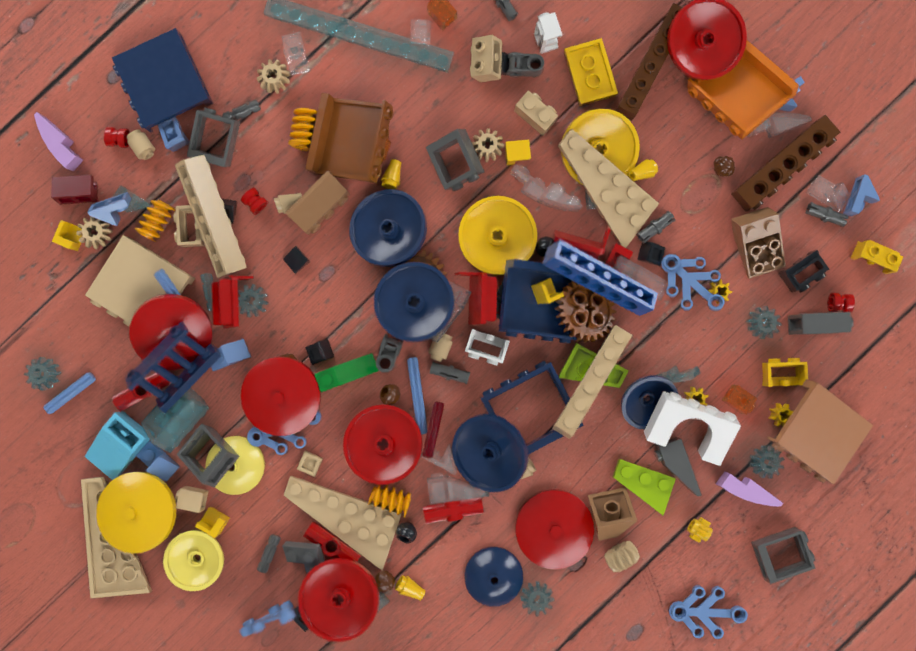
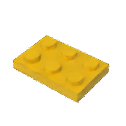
[564,38,618,106]

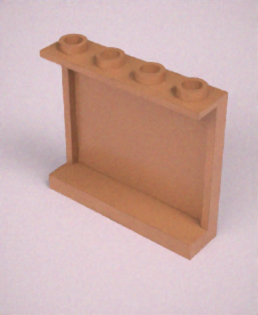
[767,379,873,484]

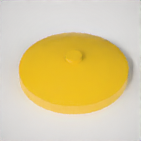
[561,109,640,185]
[458,196,537,275]
[96,472,176,553]

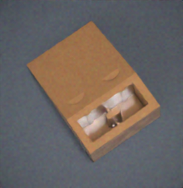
[731,207,786,279]

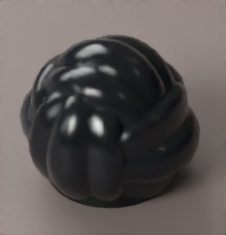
[536,236,556,257]
[396,522,417,544]

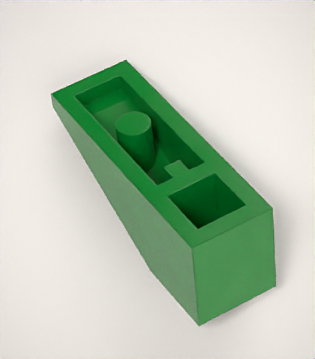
[315,353,379,392]

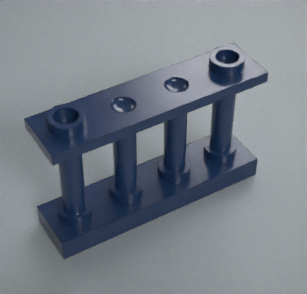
[125,321,221,413]

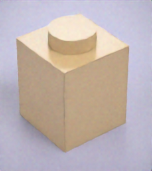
[175,486,209,513]

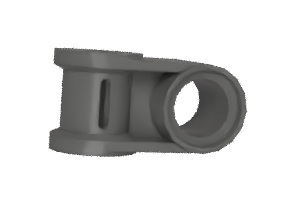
[506,52,544,77]
[376,334,404,373]

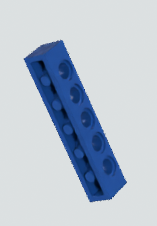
[542,240,658,316]

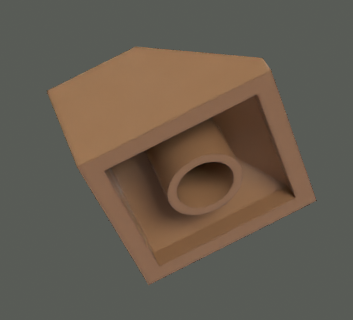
[588,487,637,541]

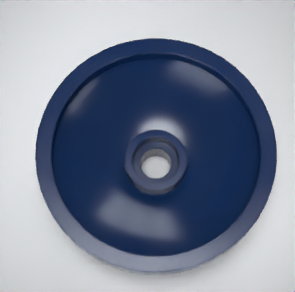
[621,375,679,430]
[464,547,523,607]

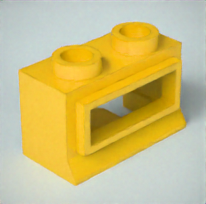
[850,240,903,274]
[762,358,808,387]

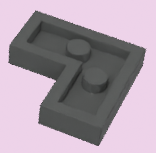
[282,541,325,574]

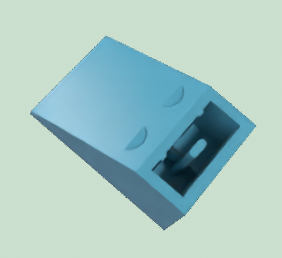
[84,411,153,480]

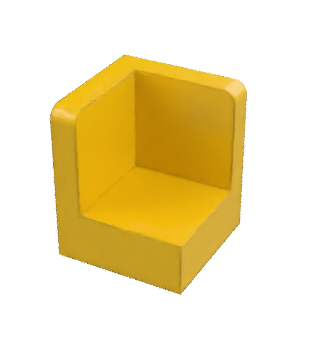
[505,139,531,165]
[52,220,82,251]
[531,278,564,304]
[195,507,230,538]

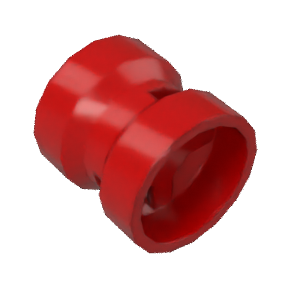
[104,127,130,148]
[240,188,268,215]
[827,292,855,312]

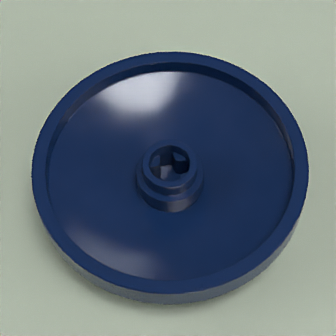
[349,189,427,267]
[374,262,454,342]
[452,414,528,492]

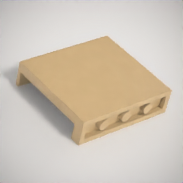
[85,235,195,327]

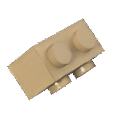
[470,35,502,82]
[514,90,558,136]

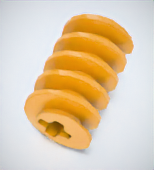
[288,108,318,151]
[135,199,175,243]
[368,484,411,517]

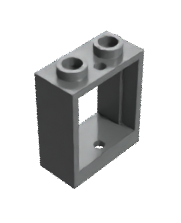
[187,107,241,167]
[426,129,485,192]
[788,312,853,335]
[176,423,239,487]
[751,527,816,584]

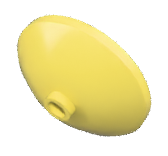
[206,436,265,495]
[163,530,224,591]

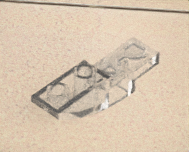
[510,164,583,212]

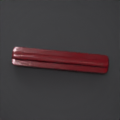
[422,401,444,459]

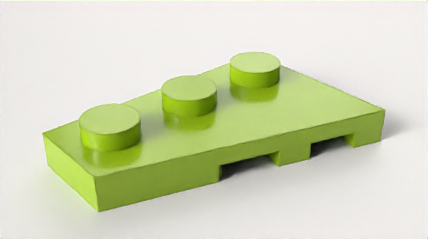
[559,343,629,388]
[613,459,676,516]

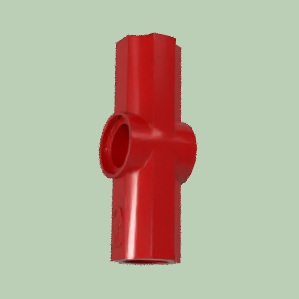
[112,373,171,412]
[423,495,484,524]
[303,521,361,562]

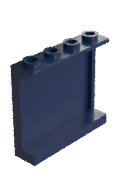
[112,28,214,133]
[499,259,577,344]

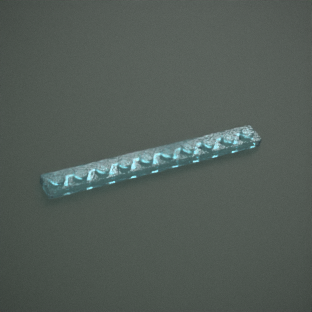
[263,0,454,73]

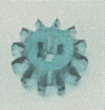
[238,284,269,317]
[746,306,782,339]
[23,357,61,391]
[749,445,785,479]
[520,581,554,617]

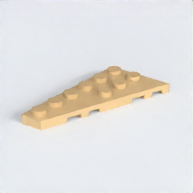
[558,129,659,248]
[284,476,402,570]
[81,477,152,598]

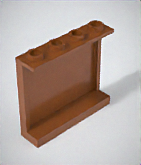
[305,93,393,183]

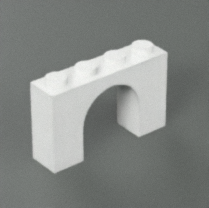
[644,391,741,466]

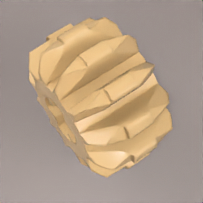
[257,60,290,94]
[472,128,504,162]
[76,217,112,249]
[604,541,640,572]

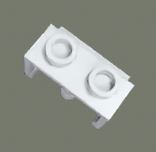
[534,12,562,54]
[465,329,510,366]

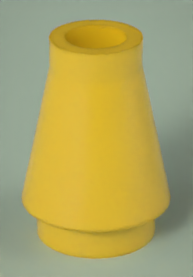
[381,159,402,190]
[628,159,658,182]
[395,575,426,601]

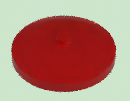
[667,0,747,80]
[129,294,212,370]
[241,356,321,436]
[343,405,423,485]
[515,489,594,569]
[298,558,380,642]

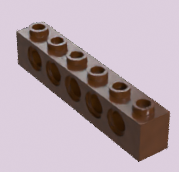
[616,3,683,121]
[731,115,841,211]

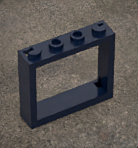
[481,360,584,455]

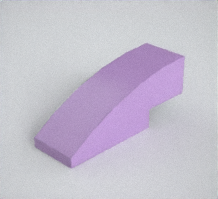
[34,112,83,172]
[716,471,783,506]

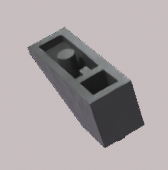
[654,437,702,496]

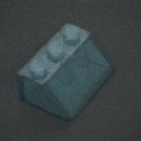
[141,388,209,453]

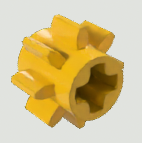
[708,279,732,304]
[684,387,709,406]
[768,403,794,426]
[687,517,713,543]

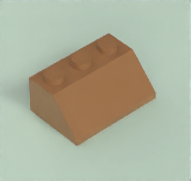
[286,171,350,235]

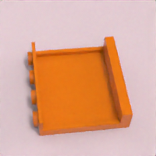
[687,40,799,140]

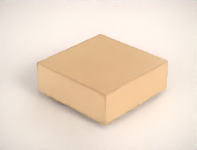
[297,450,323,477]

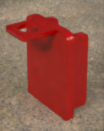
[553,226,611,260]
[455,272,497,325]
[211,275,254,329]

